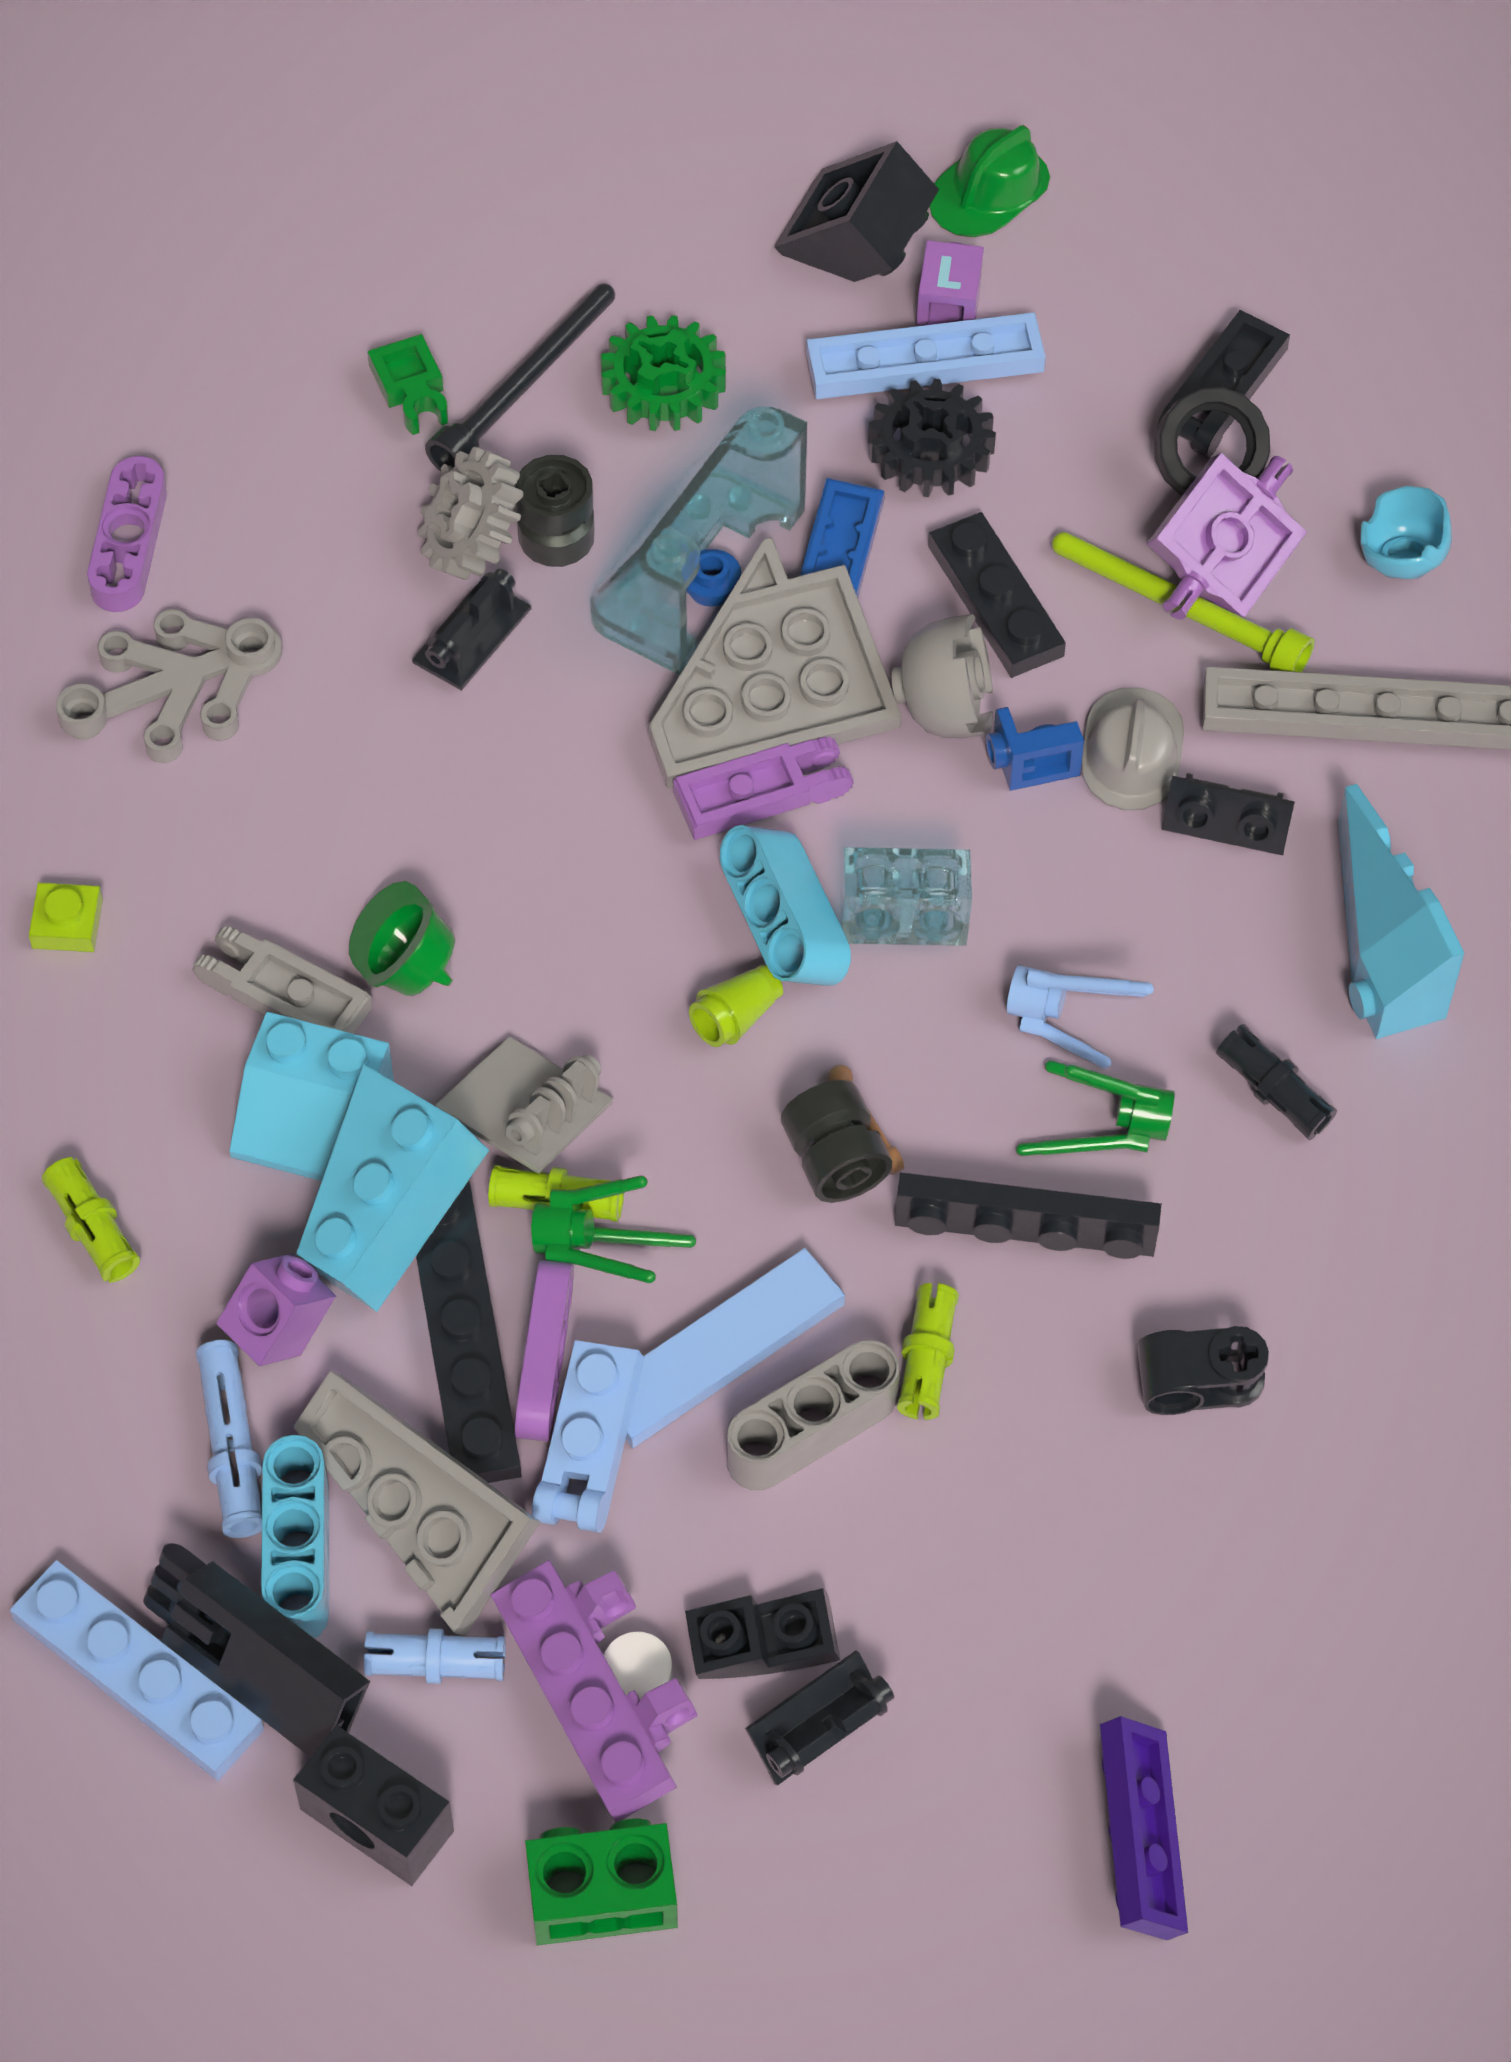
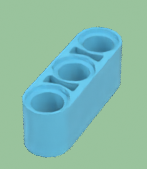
[720,825,851,986]
[261,1435,329,1638]

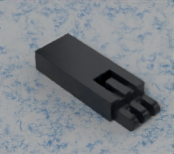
[143,1543,370,1757]

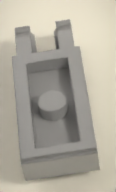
[192,925,372,1034]

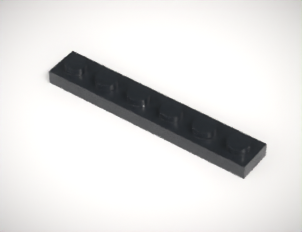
[416,1180,522,1483]

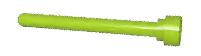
[1052,532,1315,672]

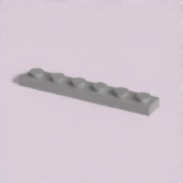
[1203,667,1511,750]

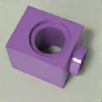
[216,1253,336,1367]

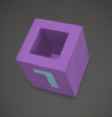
[917,240,984,326]

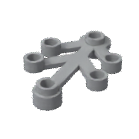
[56,609,282,763]

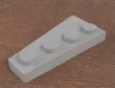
[293,1371,540,1636]

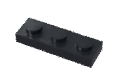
[928,512,1066,678]

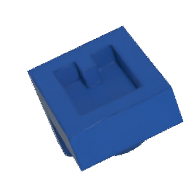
[986,707,1084,791]

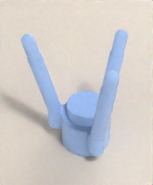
[1007,965,1154,1069]

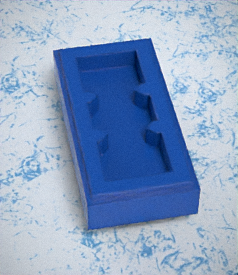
[800,478,885,598]

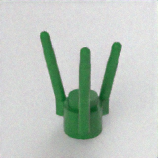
[1016,1060,1175,1156]
[531,1175,696,1283]

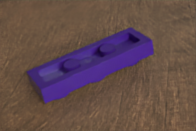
[1100,1716,1189,1940]

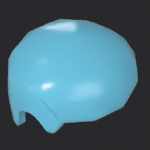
[1360,486,1452,579]

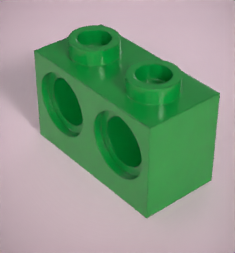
[525,1818,678,1946]

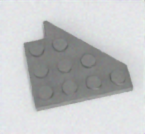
[649,537,902,789]

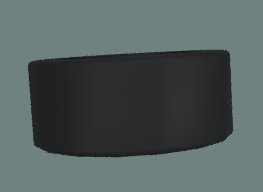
[1154,387,1271,496]

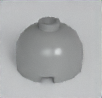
[892,614,993,739]

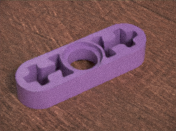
[87,456,167,612]
[515,1260,574,1442]

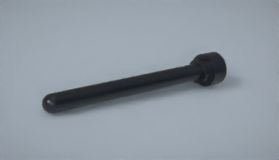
[425,283,615,471]

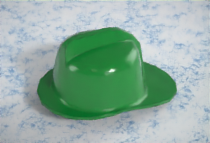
[929,125,1050,237]
[348,881,456,996]

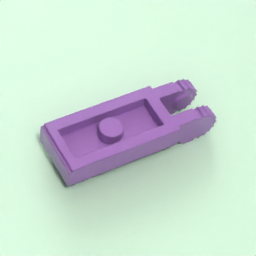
[673,736,854,840]

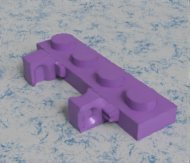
[490,1560,698,1822]

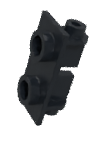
[412,568,532,691]
[1162,773,1295,856]
[745,1650,894,1786]

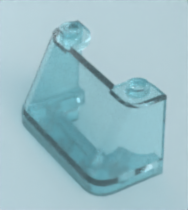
[590,406,807,675]

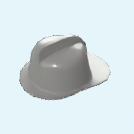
[1082,688,1184,811]

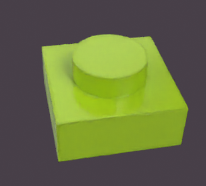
[29,883,103,952]

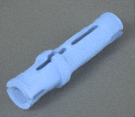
[196,1340,262,1538]

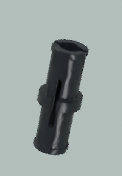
[1216,1024,1337,1140]

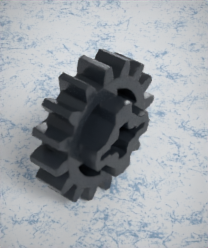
[868,379,996,497]

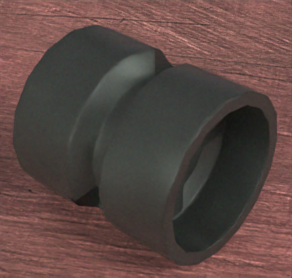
[515,455,595,567]
[781,1080,893,1203]

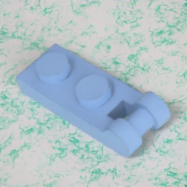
[532,1340,644,1533]

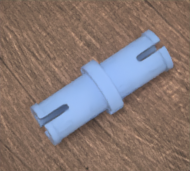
[364,1628,506,1684]

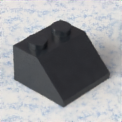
[775,141,939,282]

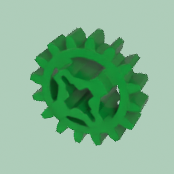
[601,315,726,431]

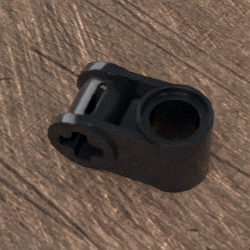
[1137,1326,1269,1415]

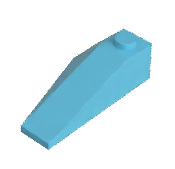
[1338,784,1465,1039]

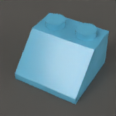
[229,1012,394,1181]

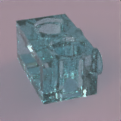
[840,847,972,946]

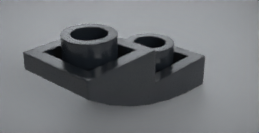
[685,1588,841,1679]

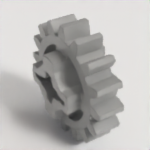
[418,447,523,580]

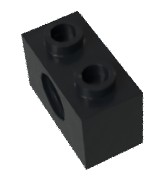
[293,1725,454,1886]

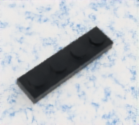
[895,1172,1162,1259]

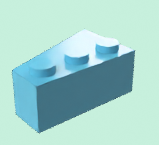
[296,1064,489,1312]

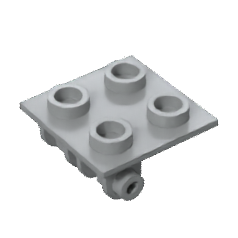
[434,1036,613,1174]

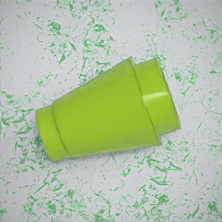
[689,965,783,1047]

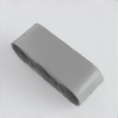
[728,1340,899,1490]

